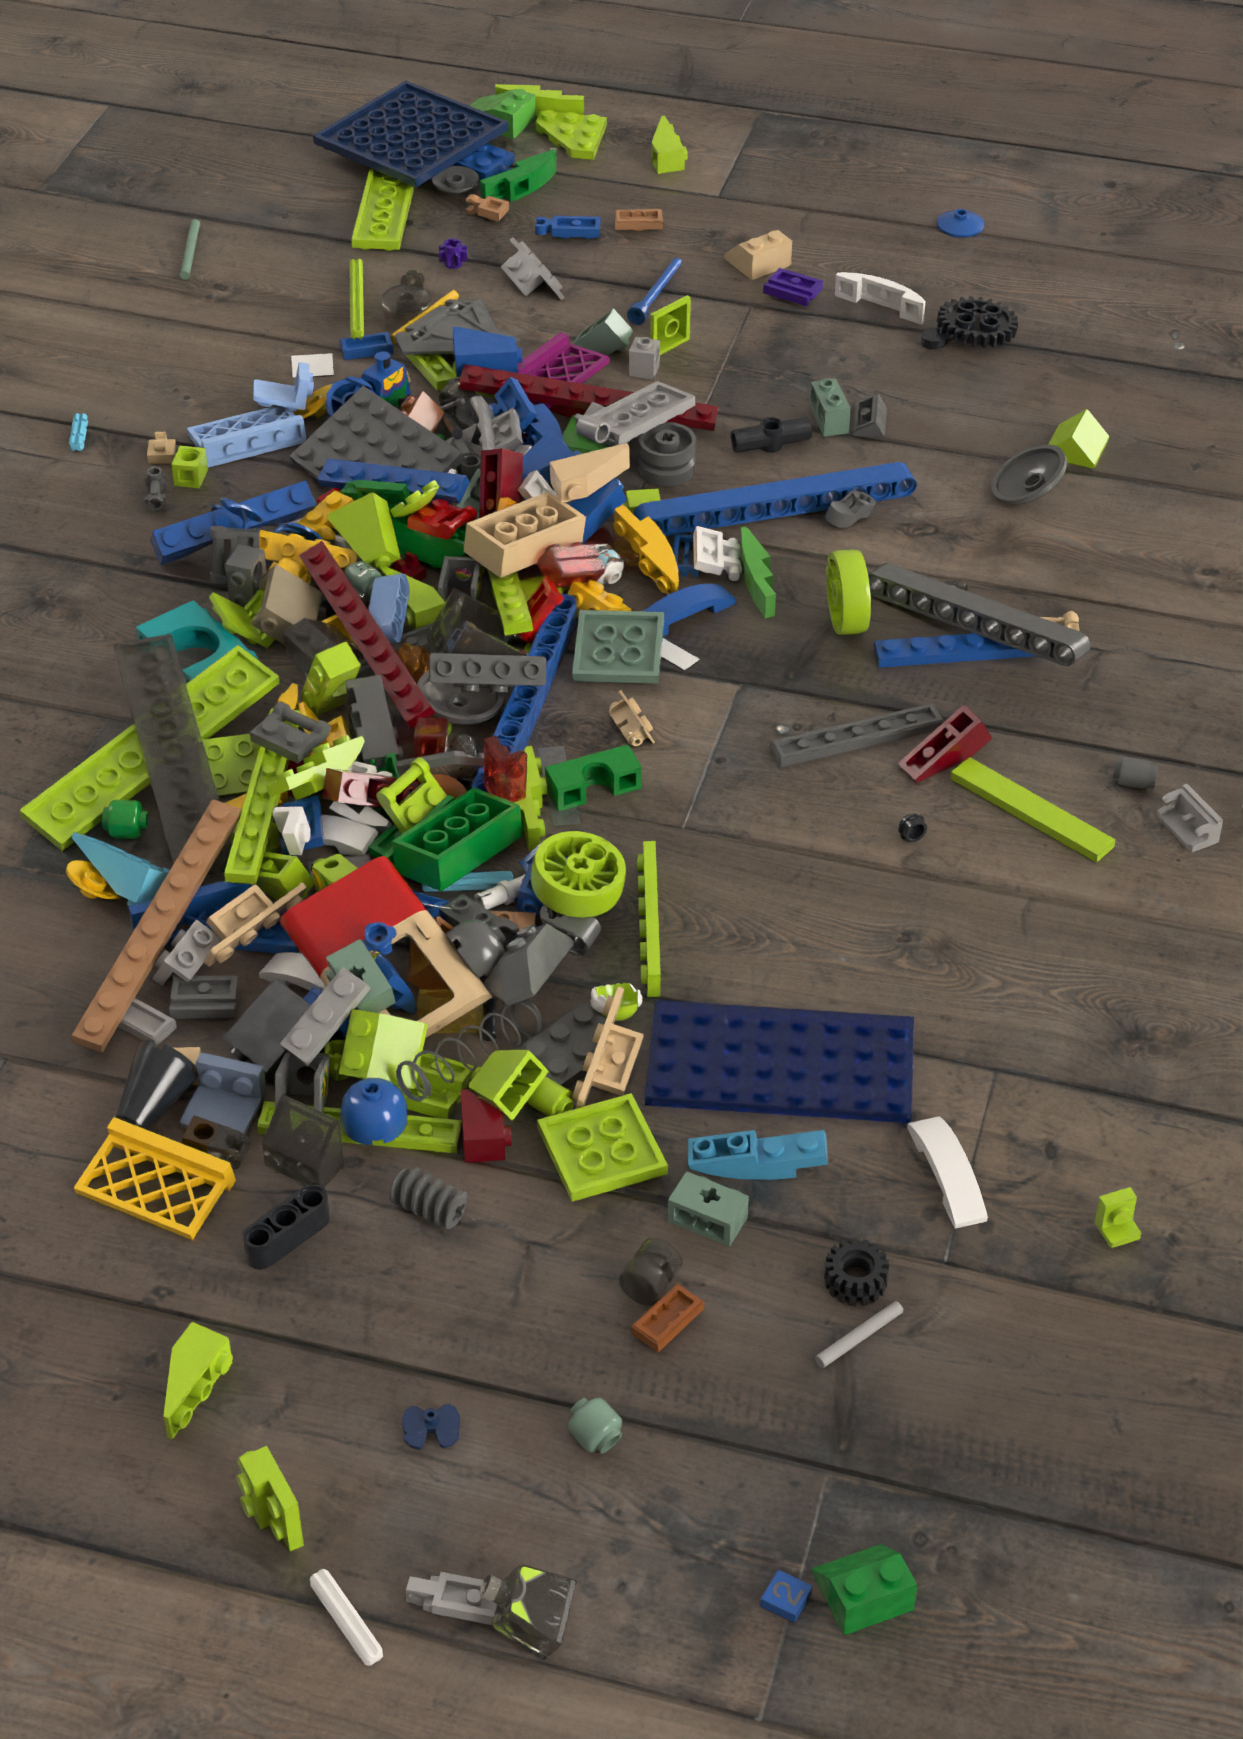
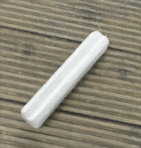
[310,1569,383,1666]

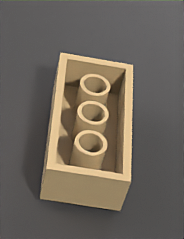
[464,491,586,578]

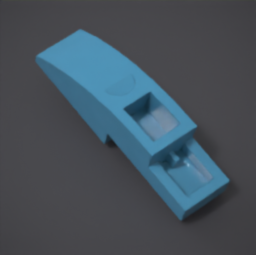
[688,1130,828,1180]

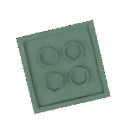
[572,610,664,684]

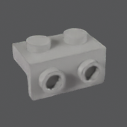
[152,919,221,986]

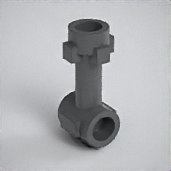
[145,466,166,511]

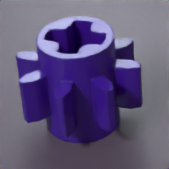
[439,238,467,269]

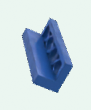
[128,880,254,947]

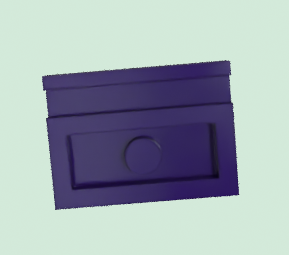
[763,268,823,306]

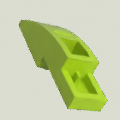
[266,735,365,801]
[509,746,547,851]

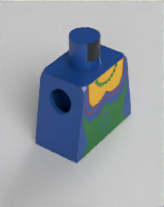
[361,351,411,407]

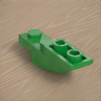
[480,149,556,202]

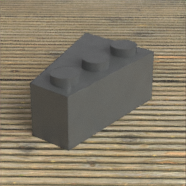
[346,675,404,769]

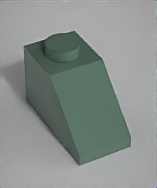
[573,309,633,355]

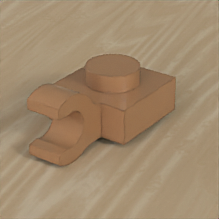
[466,194,509,221]

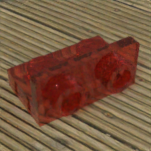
[484,736,528,803]

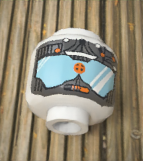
[583,544,624,584]

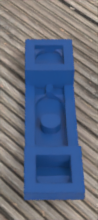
[643,584,737,636]

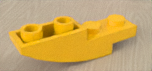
[613,505,679,595]

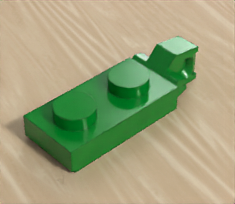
[340,480,410,507]

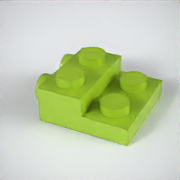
[236,1446,304,1552]

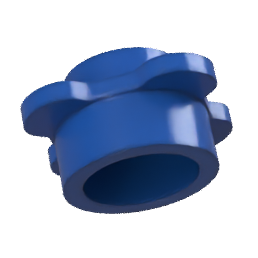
[362,922,397,955]

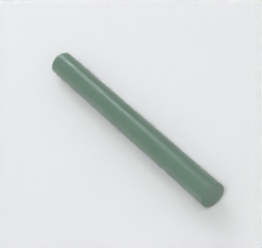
[180,219,200,280]

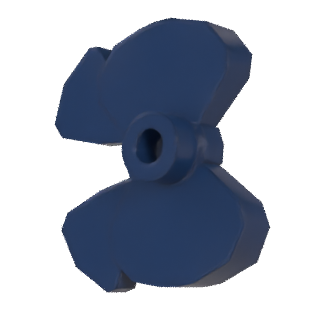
[402,1404,460,1450]

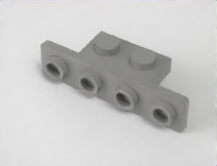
[500,237,565,301]
[475,396,523,451]

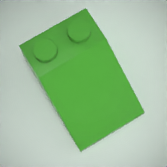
[469,89,536,139]

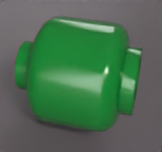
[102,799,149,839]

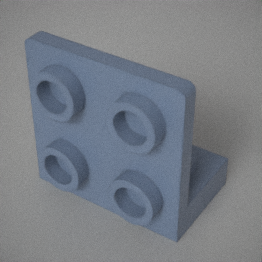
[180,1052,267,1141]

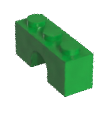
[545,744,642,811]

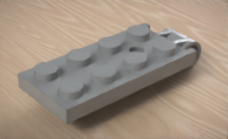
[576,381,696,445]

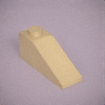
[550,443,630,503]

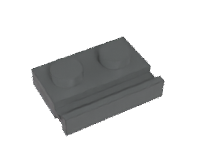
[169,975,239,1019]

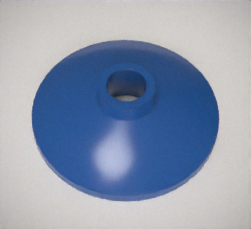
[937,209,984,238]

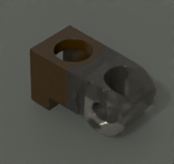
[182,1115,251,1170]

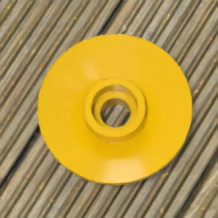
[293,384,333,419]
[66,860,122,899]

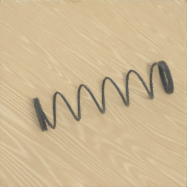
[396,999,542,1102]

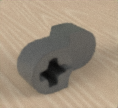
[825,491,876,528]

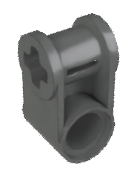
[540,905,601,956]

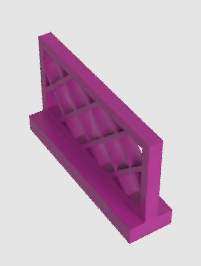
[518,332,609,409]

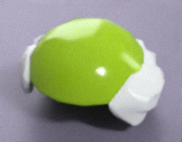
[590,983,642,1021]

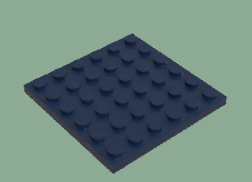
[313,80,509,187]

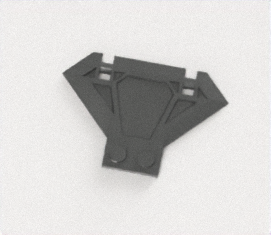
[395,299,521,355]

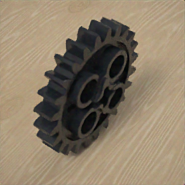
[937,296,1018,348]

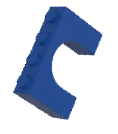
[522,433,627,545]

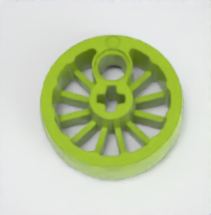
[826,549,871,635]
[530,831,626,918]

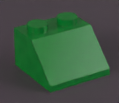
[811,1544,917,1635]

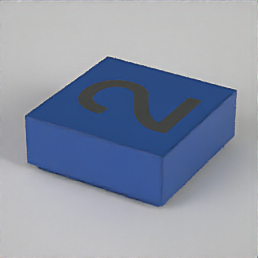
[760,1570,813,1623]

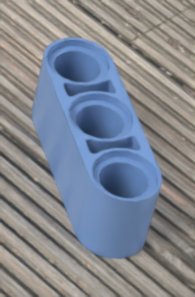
[368,573,410,644]

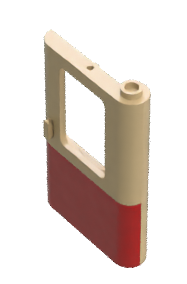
[280,856,492,1038]

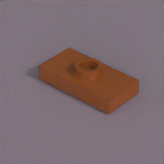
[631,1283,704,1353]

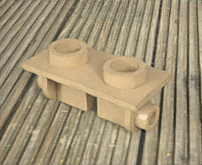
[609,690,655,747]

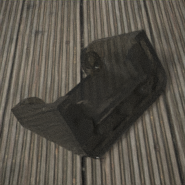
[427,588,527,656]

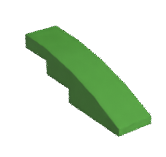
[740,526,776,619]

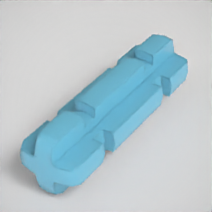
[69,413,88,452]

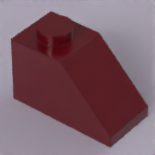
[460,1089,512,1163]

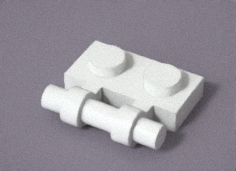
[693,526,742,581]

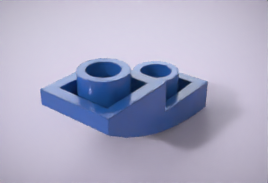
[374,954,417,1015]

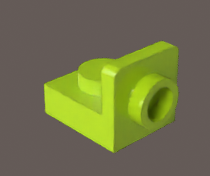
[1095,1187,1141,1248]

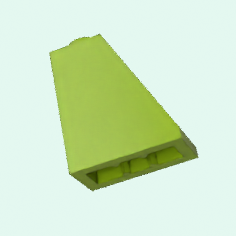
[327,492,401,569]

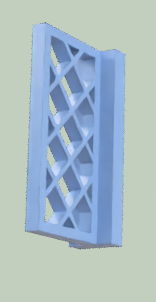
[187,405,307,468]

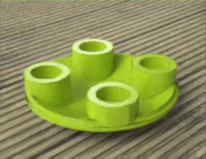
[390,480,440,518]

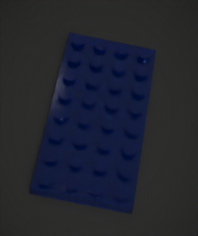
[645,1000,914,1123]

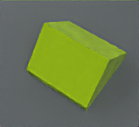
[1048,409,1109,469]

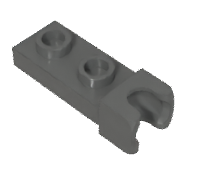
[439,894,520,945]

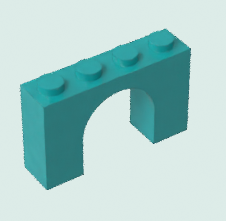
[136,600,258,685]

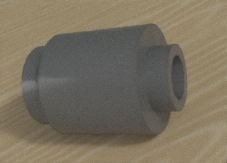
[1113,756,1158,790]

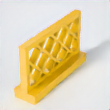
[74,1117,236,1240]

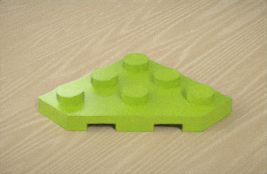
[536,110,607,160]

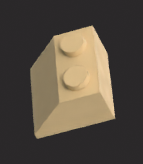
[724,230,792,280]

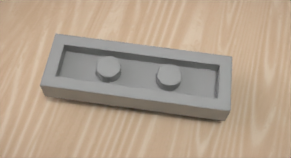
[280,967,371,1066]

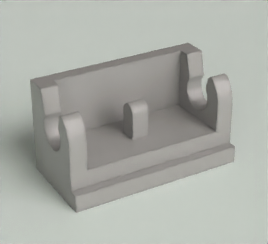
[1156,784,1223,853]

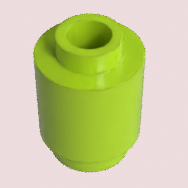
[527,1076,574,1116]

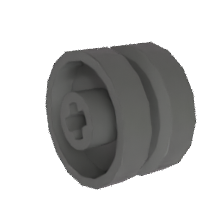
[638,422,696,487]

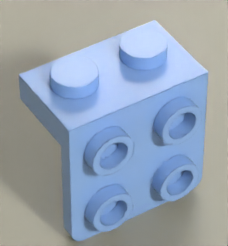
[253,362,314,411]

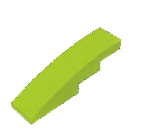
[495,84,584,116]

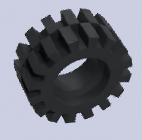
[824,1238,889,1306]

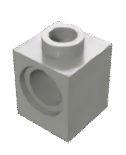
[629,337,660,380]

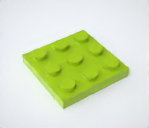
[537,1093,668,1202]

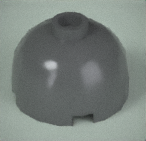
[446,919,507,984]

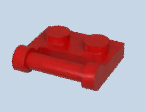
[407,499,477,539]
[517,577,565,644]

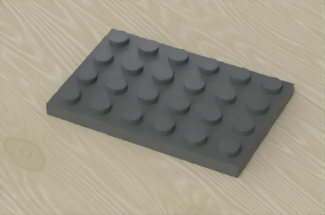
[289,386,465,491]

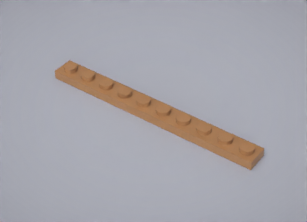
[72,799,241,1053]

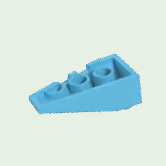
[72,832,170,906]

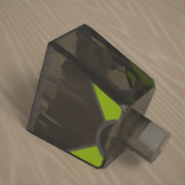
[480,1565,577,1660]

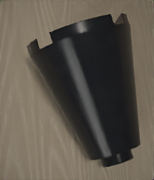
[115,1040,198,1130]

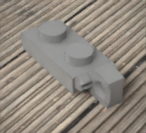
[406,1572,516,1625]

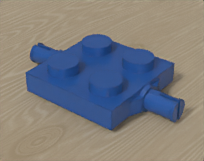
[452,144,515,180]

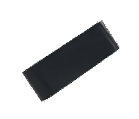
[243,1184,330,1269]

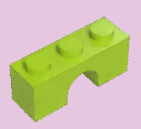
[301,642,361,716]

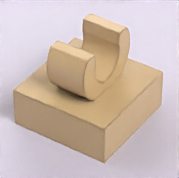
[147,432,176,464]

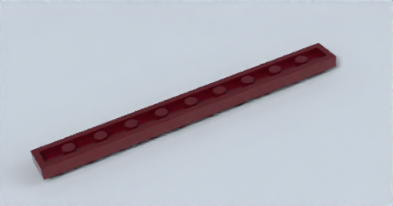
[459,364,719,431]
[299,541,435,729]

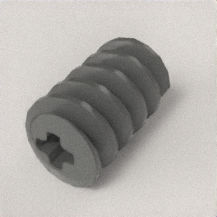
[389,1167,468,1230]

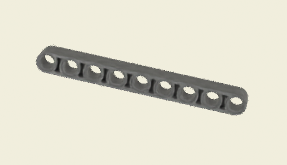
[868,563,1090,667]

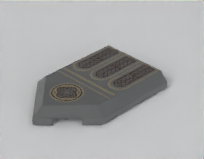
[396,751,491,781]

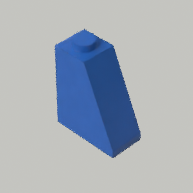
[452,327,523,377]

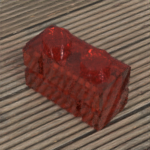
[537,542,606,588]

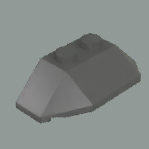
[483,923,574,1006]

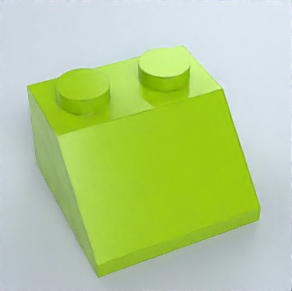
[339,1009,428,1089]

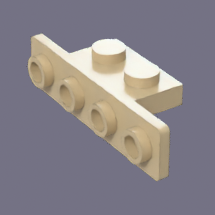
[204,883,307,967]
[572,987,644,1109]

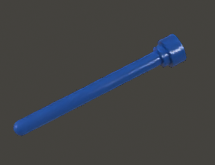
[627,258,682,325]

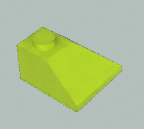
[650,295,691,355]

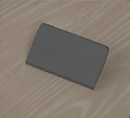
[853,393,887,437]

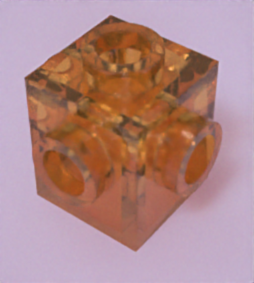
[396,642,430,684]

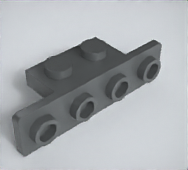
[429,653,546,694]

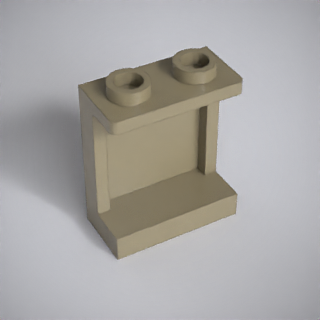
[251,564,322,652]

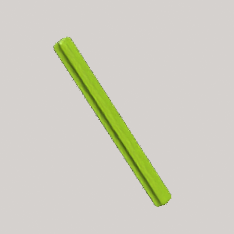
[350,259,364,340]

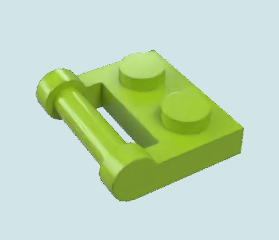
[376,757,447,834]

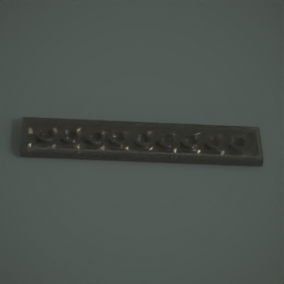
[113,634,232,875]

